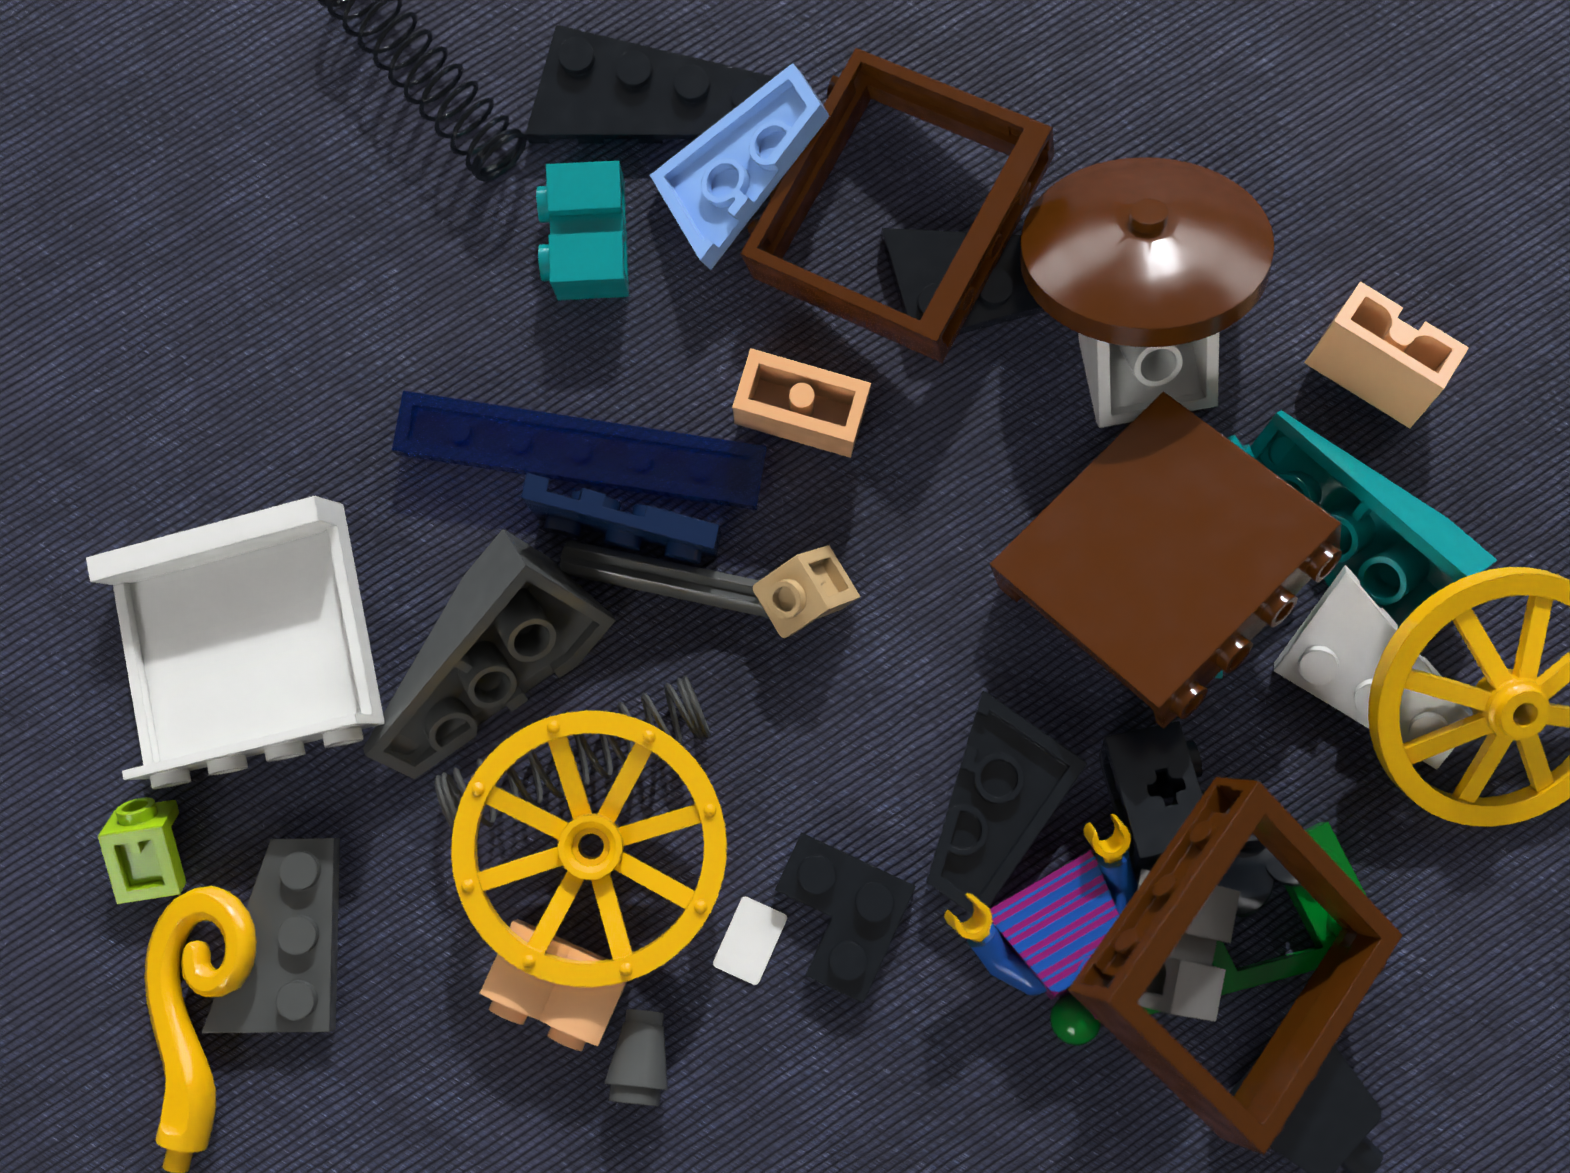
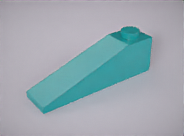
[1250,410,1497,628]

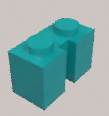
[536,160,629,300]

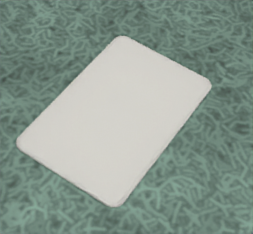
[713,896,787,985]

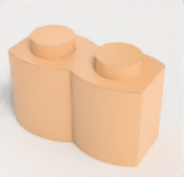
[480,919,627,1051]

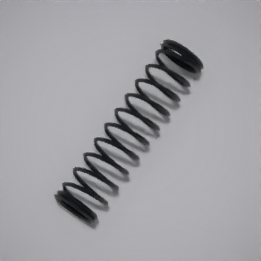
[317,0,527,181]

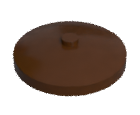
[1020,157,1274,347]

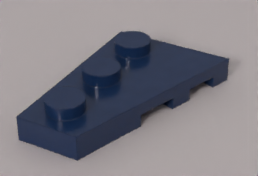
[521,473,722,564]

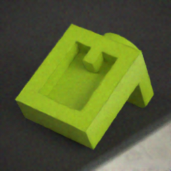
[98,798,186,904]

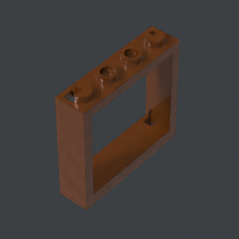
[741,48,1054,363]
[1068,777,1403,1155]

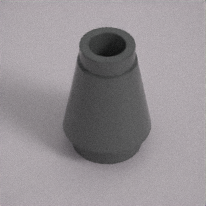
[604,1009,668,1107]

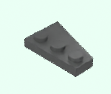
[202,838,340,1033]

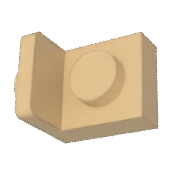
[753,545,860,638]

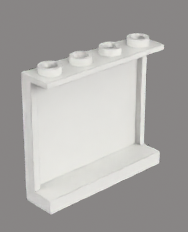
[86,496,385,789]

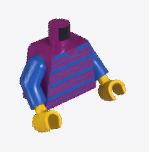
[944,814,1138,1020]

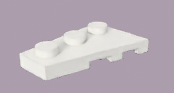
[1274,565,1473,769]

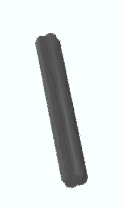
[560,540,769,618]

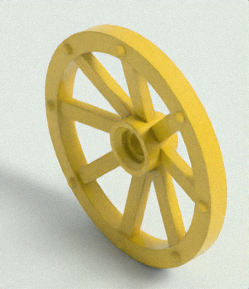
[1368,567,1570,827]
[451,710,727,987]

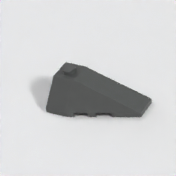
[363,529,616,779]

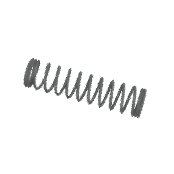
[434,676,711,832]

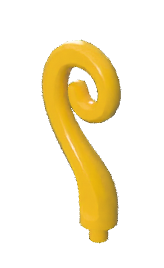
[145,886,257,1173]

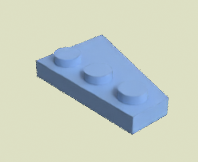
[650,63,830,270]

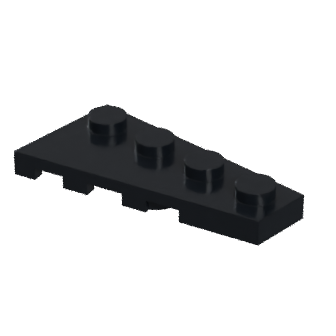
[525,25,774,144]

